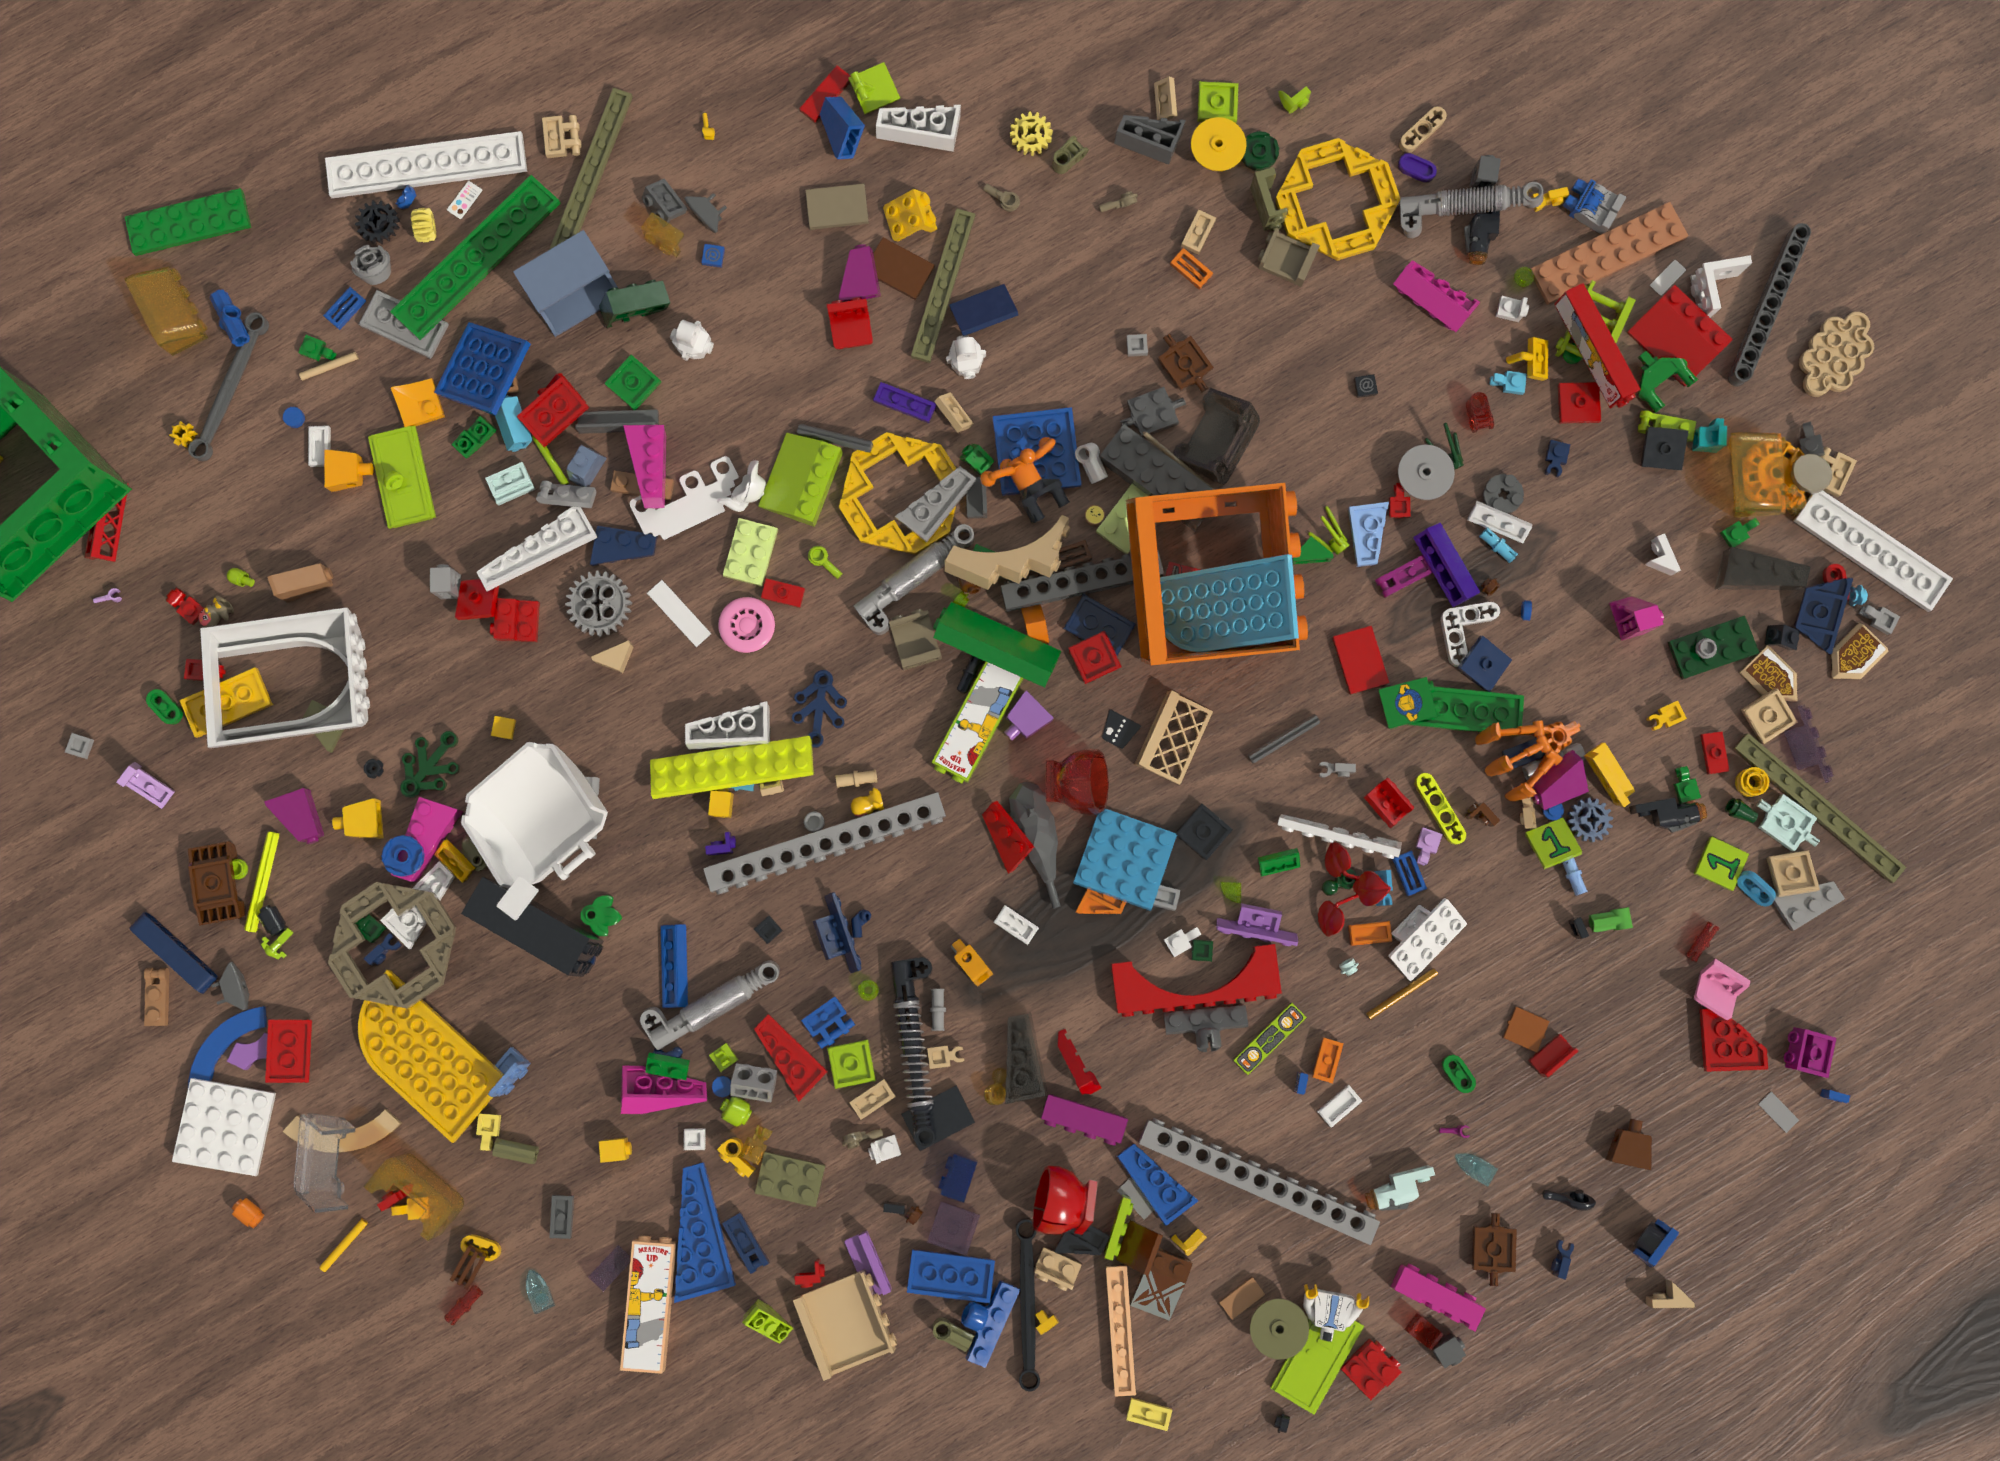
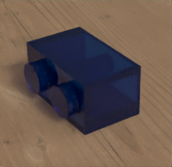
[938,1152,978,1203]

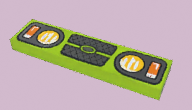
[1233,1003,1307,1075]

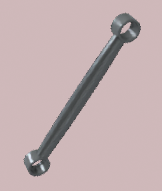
[188,312,269,461]

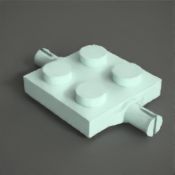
[1756,794,1820,851]

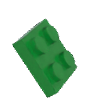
[604,355,662,410]

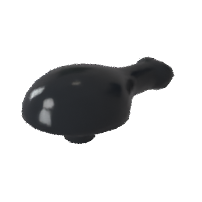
[1542,1190,1596,1211]

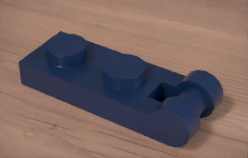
[722,1212,770,1274]

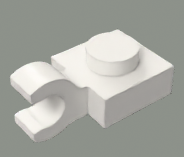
[1163,927,1201,957]

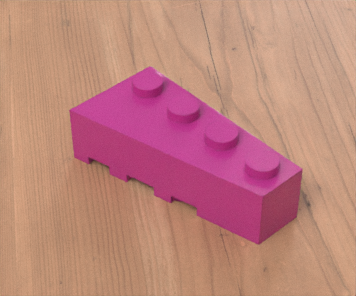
[623,425,666,508]

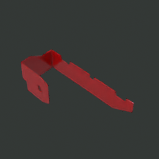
[1058,1029,1102,1095]

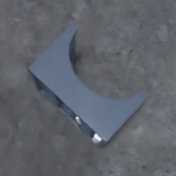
[513,230,617,337]

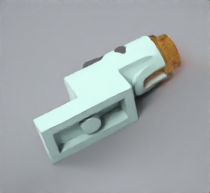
[1365,1165,1435,1211]

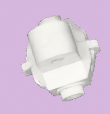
[670,320,714,361]
[946,335,986,379]

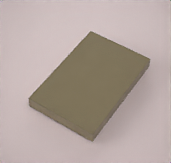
[806,184,869,230]

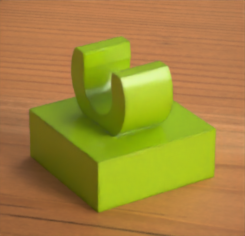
[709,1043,739,1072]

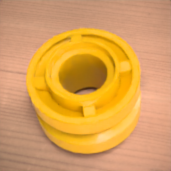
[1735,767,1769,797]

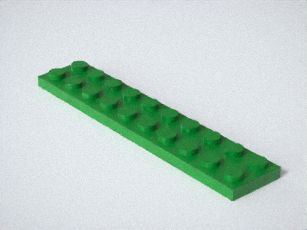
[390,175,561,340]

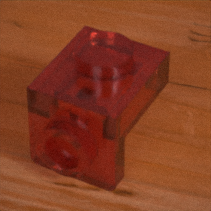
[1404,1313,1443,1350]

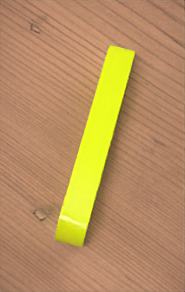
[1415,773,1466,845]

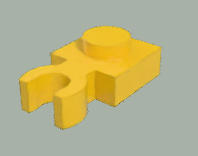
[1646,701,1687,731]

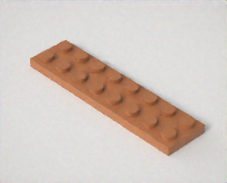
[1529,202,1689,305]

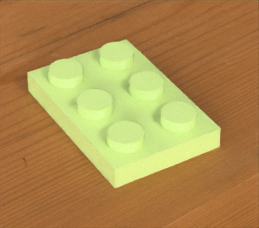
[723,518,778,587]

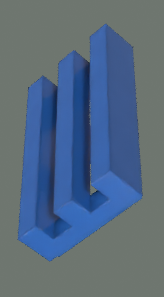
[323,287,366,330]
[1392,851,1427,896]

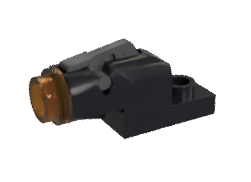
[1464,206,1500,265]
[1629,798,1707,833]

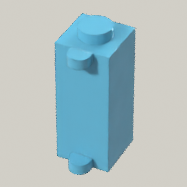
[495,395,532,452]

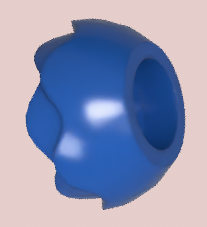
[395,185,416,209]

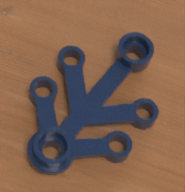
[792,670,847,748]

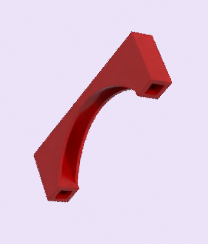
[1110,944,1282,1017]

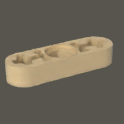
[1399,107,1447,153]

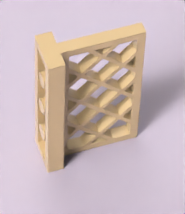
[1134,690,1213,785]

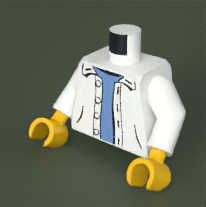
[1303,1284,1369,1342]

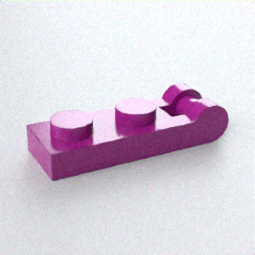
[1375,555,1433,598]

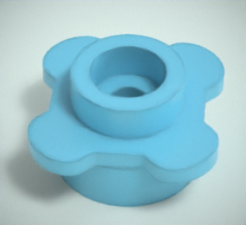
[1848,585,1868,607]

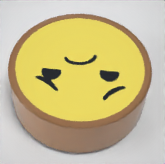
[1085,505,1105,526]

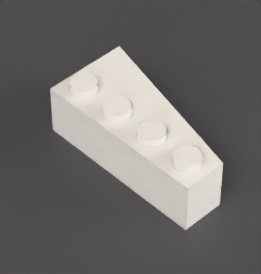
[876,105,961,152]
[685,701,770,750]

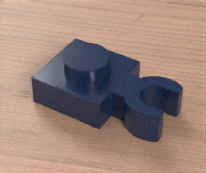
[1545,440,1571,478]

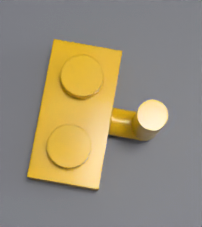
[1506,337,1548,381]

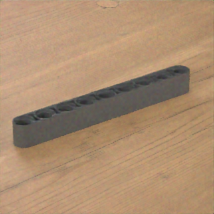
[1728,223,1811,387]

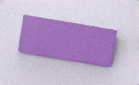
[845,1230,892,1295]

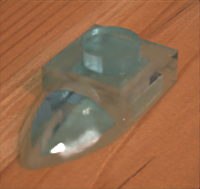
[1455,1154,1498,1187]
[526,1270,555,1314]

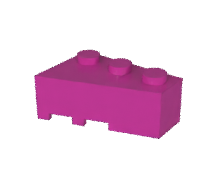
[1609,596,1664,641]

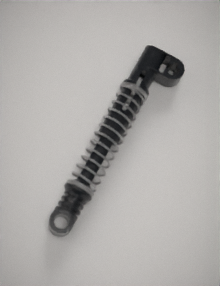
[890,957,936,1148]

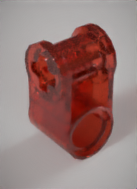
[1466,392,1494,433]

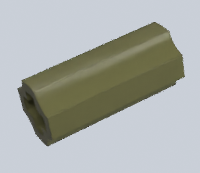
[493,1138,539,1164]

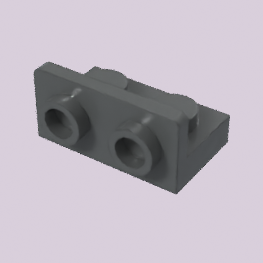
[642,178,687,228]

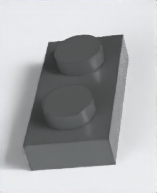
[549,1195,574,1239]

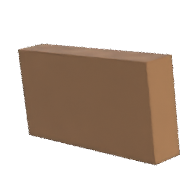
[1219,1276,1265,1320]

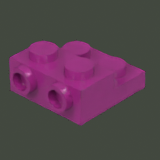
[1784,1027,1837,1078]

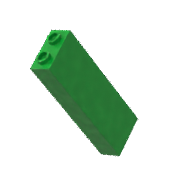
[933,602,1062,688]

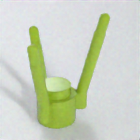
[1308,506,1349,555]

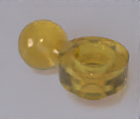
[984,1068,1008,1105]

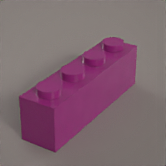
[1041,1094,1128,1146]

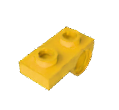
[717,1137,756,1177]

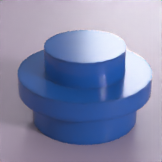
[1543,803,1564,820]

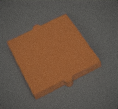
[1503,1007,1550,1053]

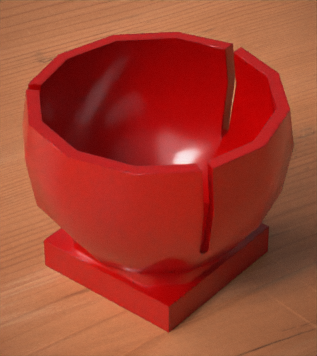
[1032,1166,1097,1235]

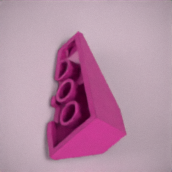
[621,1066,707,1114]

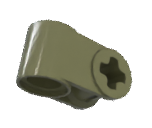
[1052,136,1089,174]

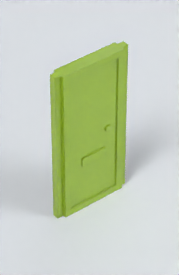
[368,426,436,529]
[1270,1320,1364,1415]

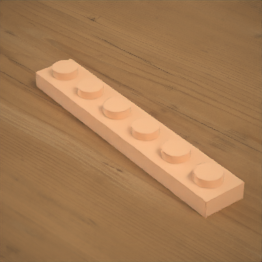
[1106,1265,1136,1397]

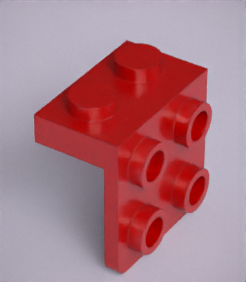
[827,297,873,350]

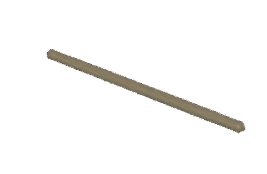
[1143,431,1215,490]

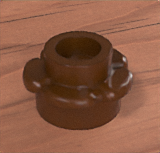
[1481,578,1500,596]
[905,1206,923,1225]

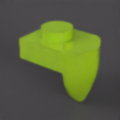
[1278,86,1311,114]

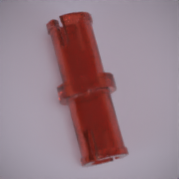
[1685,921,1720,963]
[444,1285,483,1325]

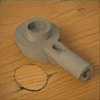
[983,184,1020,212]
[1099,191,1138,213]
[842,1128,883,1149]

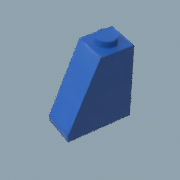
[820,97,865,159]

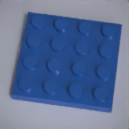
[434,322,531,416]
[993,407,1081,496]

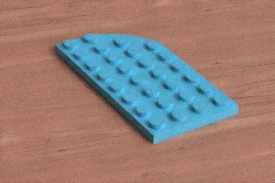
[1160,554,1299,652]

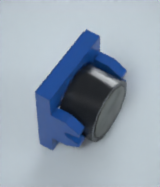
[1633,1219,1679,1268]

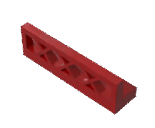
[84,483,129,562]

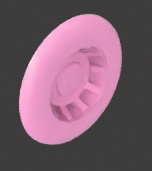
[718,597,775,653]

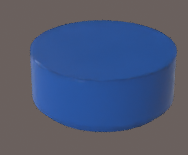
[283,407,305,428]
[1521,600,1532,621]
[712,1076,731,1097]

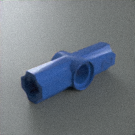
[210,290,250,347]

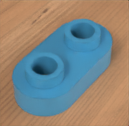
[1737,871,1776,906]

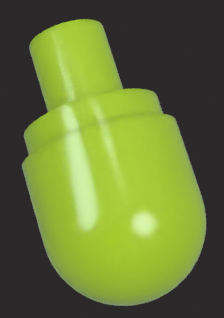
[226,568,255,587]

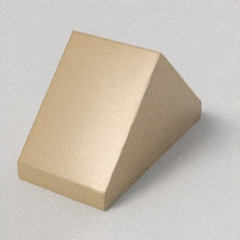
[591,640,633,673]

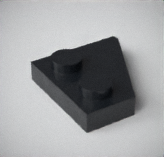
[1054,1225,1110,1255]

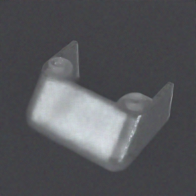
[294,1113,356,1213]

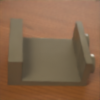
[889,609,942,671]

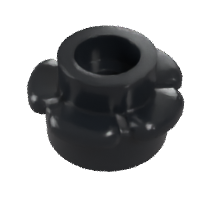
[364,759,384,779]
[1274,1412,1290,1433]

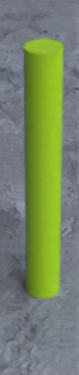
[532,436,569,485]

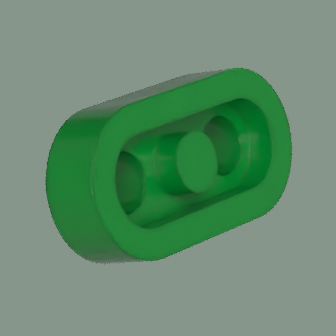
[146,689,183,725]
[1442,1055,1476,1093]

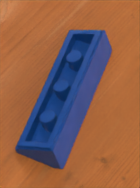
[661,924,688,1008]

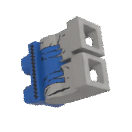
[1562,179,1626,235]

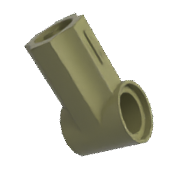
[932,1317,974,1352]

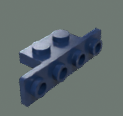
[813,892,861,973]

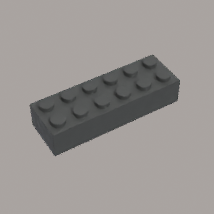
[1099,424,1214,531]

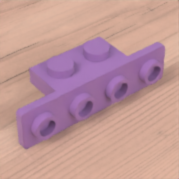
[1216,903,1298,946]

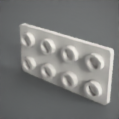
[1389,898,1467,981]

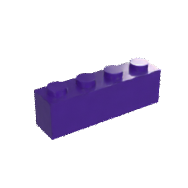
[1413,523,1480,607]

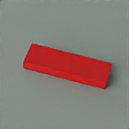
[799,65,851,123]

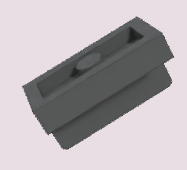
[966,477,987,519]

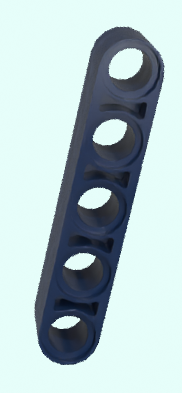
[129,912,218,994]

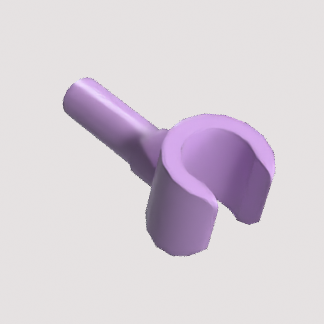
[93,588,122,603]

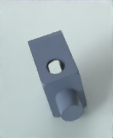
[566,445,607,487]

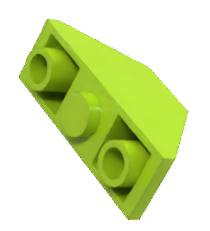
[742,1299,793,1344]

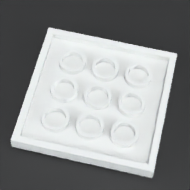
[172,1078,276,1176]

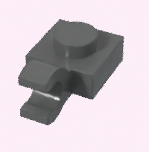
[1799,422,1825,456]

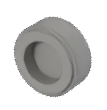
[804,812,825,832]

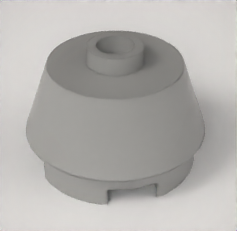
[350,245,391,285]

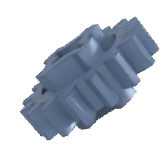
[1567,798,1613,842]

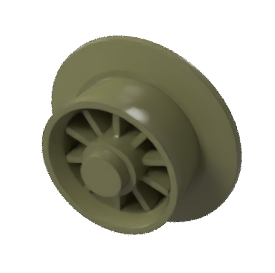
[1250,1299,1309,1360]

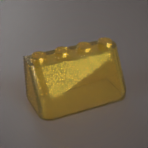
[124,266,208,356]

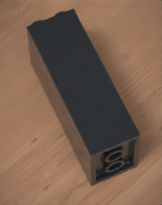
[461,877,604,977]

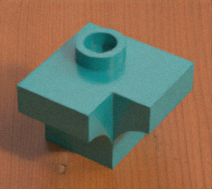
[1692,418,1727,453]

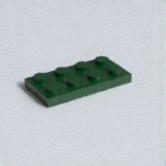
[1667,615,1759,680]

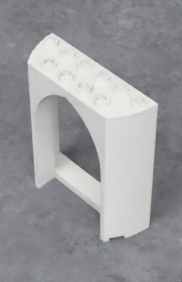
[200,608,370,748]

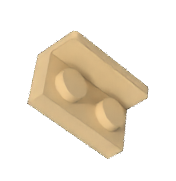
[1034,1247,1082,1291]

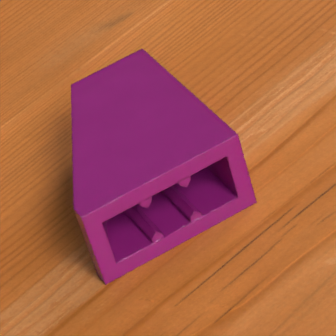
[839,244,881,302]
[1532,750,1589,810]
[264,788,325,844]

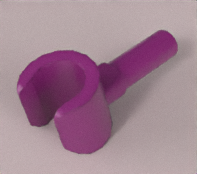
[1439,1124,1470,1138]

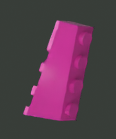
[1393,260,1480,332]

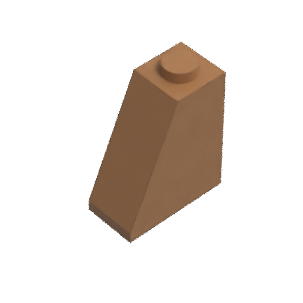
[267,563,333,603]

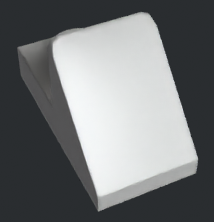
[1645,534,1681,576]

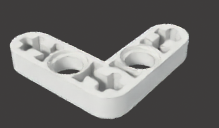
[1440,602,1500,667]

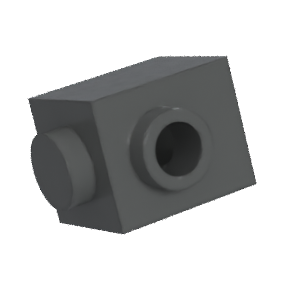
[1429,1333,1466,1368]

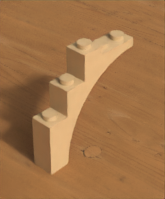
[945,515,1071,590]

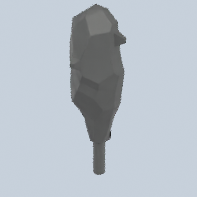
[1009,782,1061,909]

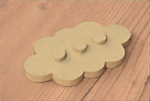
[1799,312,1874,397]

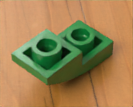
[452,416,497,458]

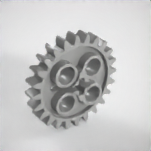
[565,571,632,637]

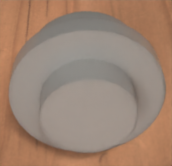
[1696,638,1717,659]

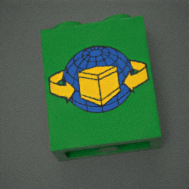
[1379,677,1441,730]

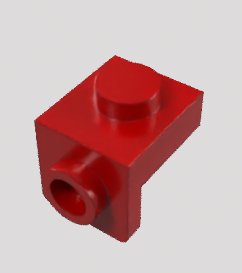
[794,1259,825,1288]

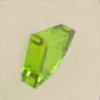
[1220,882,1241,903]

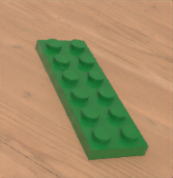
[125,188,252,256]
[1406,687,1524,736]

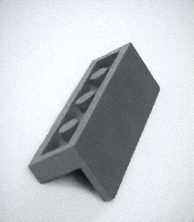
[575,410,659,434]

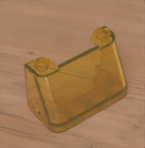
[1729,432,1790,518]

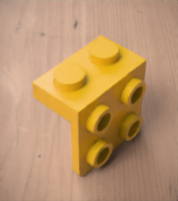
[883,189,937,242]

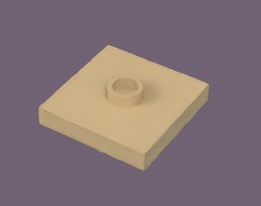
[1741,688,1798,744]
[1766,850,1820,897]

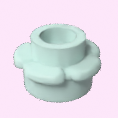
[1339,958,1359,976]

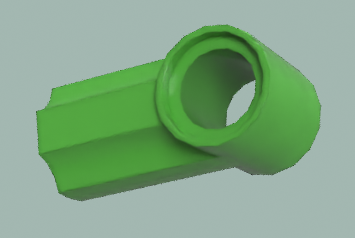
[1588,907,1633,932]

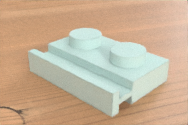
[485,462,535,506]

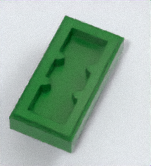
[1258,848,1301,877]

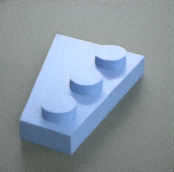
[1348,502,1389,567]

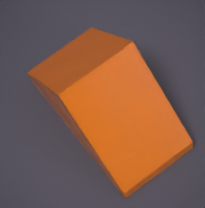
[1021,604,1049,644]

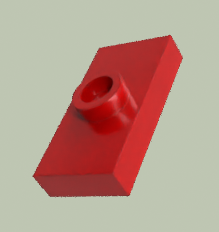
[761,578,805,608]
[1700,731,1730,775]

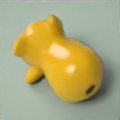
[851,788,884,817]

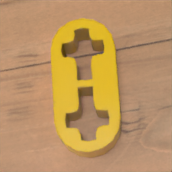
[460,1234,501,1261]

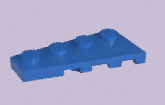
[1116,1144,1199,1226]

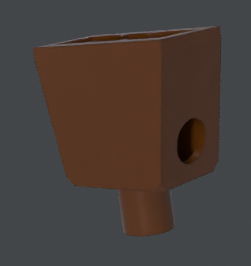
[1606,1119,1652,1170]

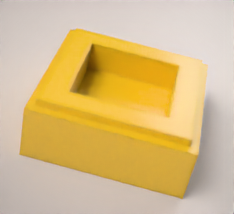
[491,716,516,740]

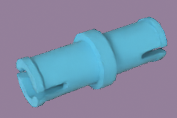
[1479,527,1518,563]

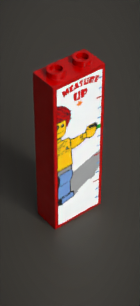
[1554,283,1641,409]

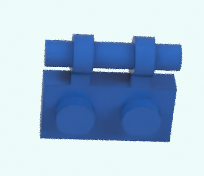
[801,996,855,1049]

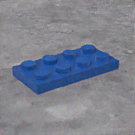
[907,1249,995,1303]

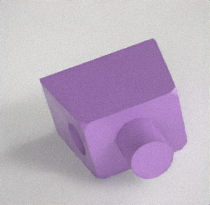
[1004,691,1053,740]

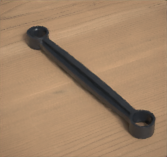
[1016,1218,1040,1392]

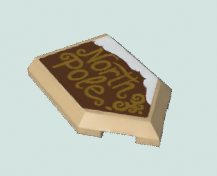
[1831,623,1888,679]
[1739,645,1797,702]

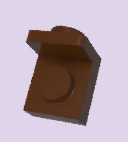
[1465,802,1501,827]

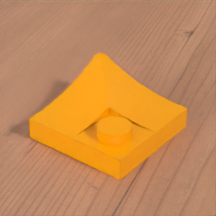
[391,378,445,427]

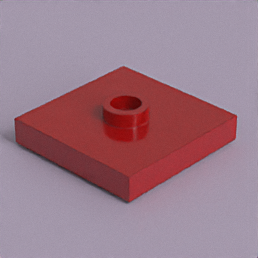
[1558,382,1601,424]
[455,579,499,620]
[1068,631,1122,684]

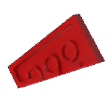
[754,1014,828,1102]

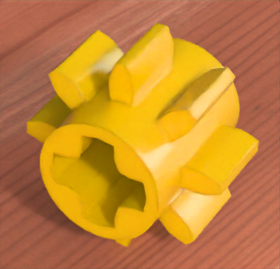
[169,421,198,448]

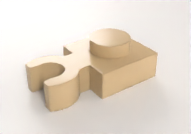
[1520,797,1537,829]
[927,1045,964,1069]

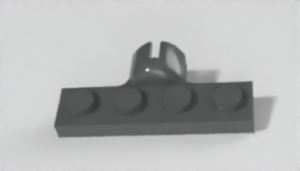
[1163,1005,1248,1052]

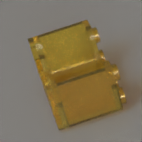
[364,1153,464,1241]

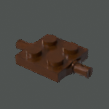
[1158,333,1214,393]
[1472,1213,1517,1286]

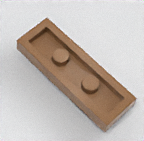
[611,471,674,501]

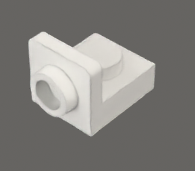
[1496,296,1529,322]
[868,1134,901,1164]

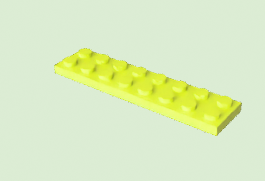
[650,736,814,799]

